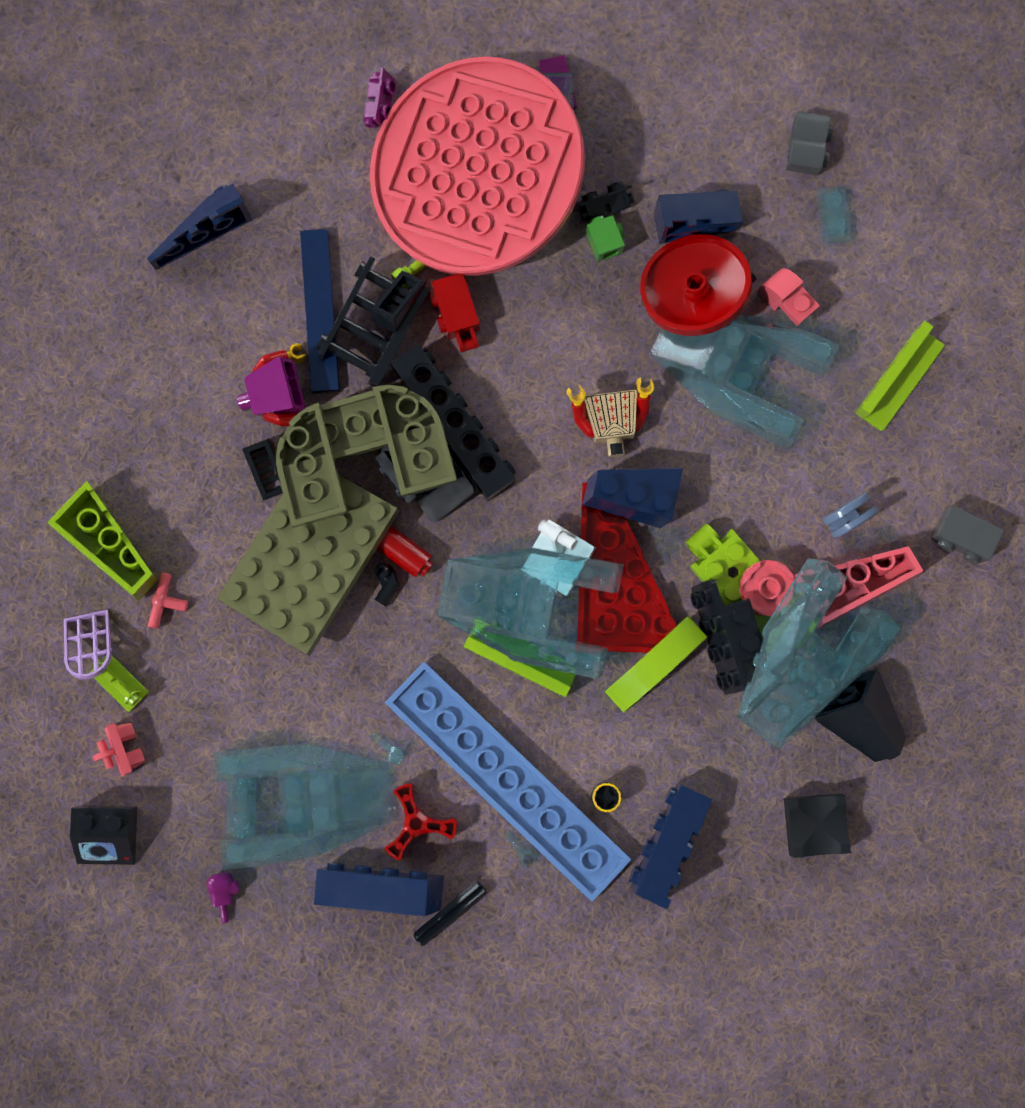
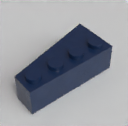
[629,783,712,910]
[314,862,444,917]

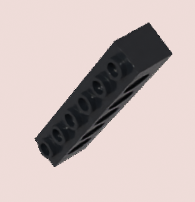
[391,344,516,501]

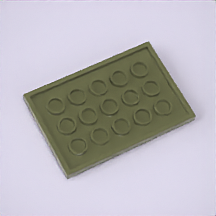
[217,475,400,656]

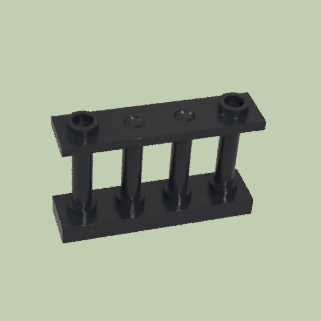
[316,256,430,387]

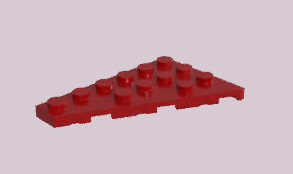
[576,482,677,653]

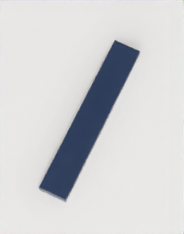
[300,229,340,393]

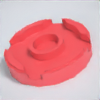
[739,560,797,616]

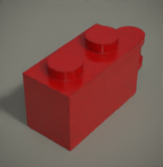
[428,273,480,353]

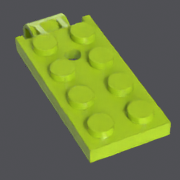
[685,523,809,654]

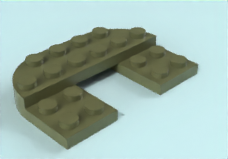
[276,385,458,528]

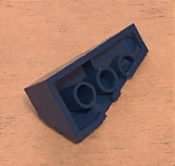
[147,184,252,270]

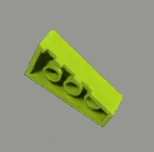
[47,481,158,602]

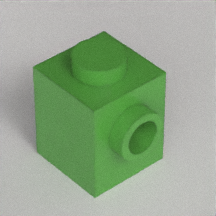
[586,215,625,263]

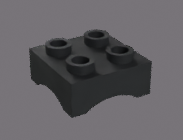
[783,794,851,858]

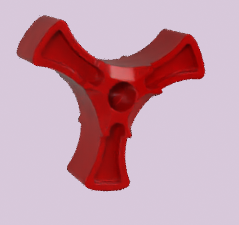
[385,783,457,860]

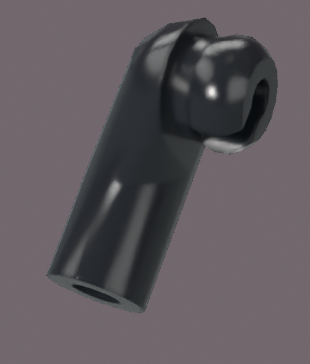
[374,563,399,607]

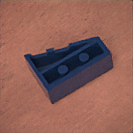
[653,189,743,244]
[582,468,683,529]

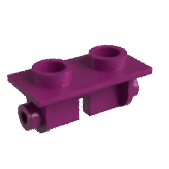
[363,68,397,128]

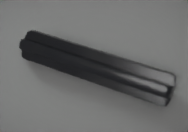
[414,881,487,946]

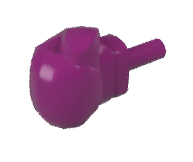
[206,872,239,923]

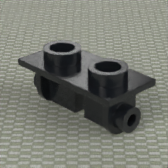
[575,181,634,222]

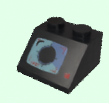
[70,806,137,865]

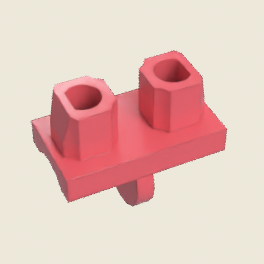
[92,723,145,777]

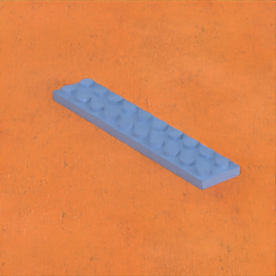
[385,662,631,902]

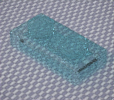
[816,187,851,244]

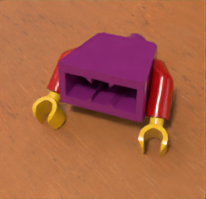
[237,343,306,427]

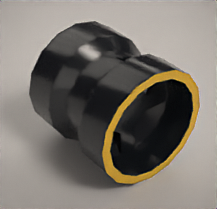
[591,782,621,812]

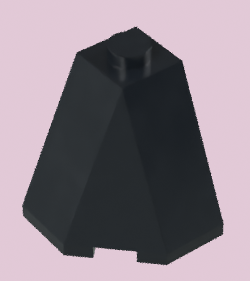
[815,669,906,762]

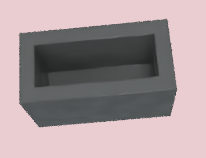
[931,506,1004,564]

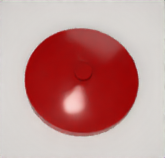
[640,234,752,336]

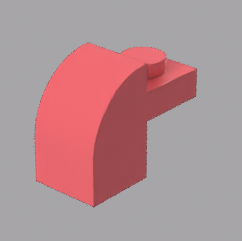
[757,268,820,326]

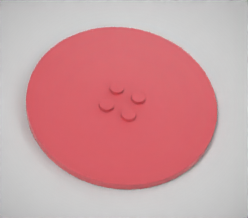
[370,57,585,276]

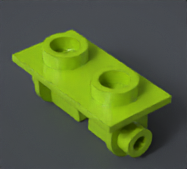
[89,655,149,712]

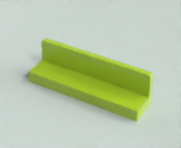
[855,320,944,431]
[463,618,579,697]

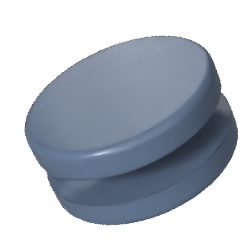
[822,492,879,539]

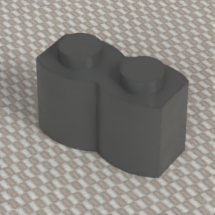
[786,111,833,175]

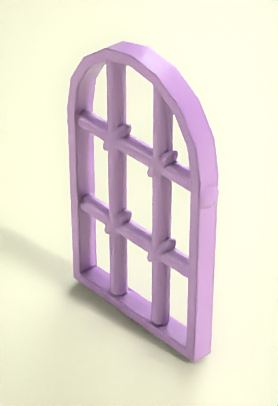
[64,609,112,680]

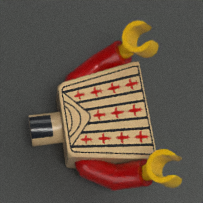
[566,377,654,457]

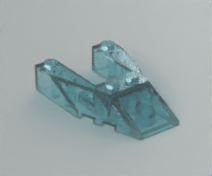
[649,314,839,450]
[437,548,624,679]
[737,559,901,749]
[214,743,397,870]

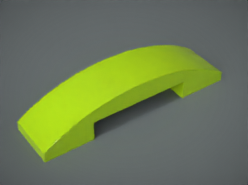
[604,616,707,713]

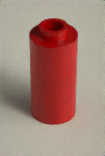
[377,525,433,578]

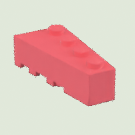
[794,546,923,630]

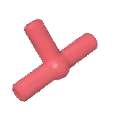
[148,572,189,629]

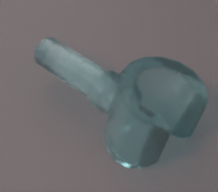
[370,732,404,765]
[504,831,537,868]

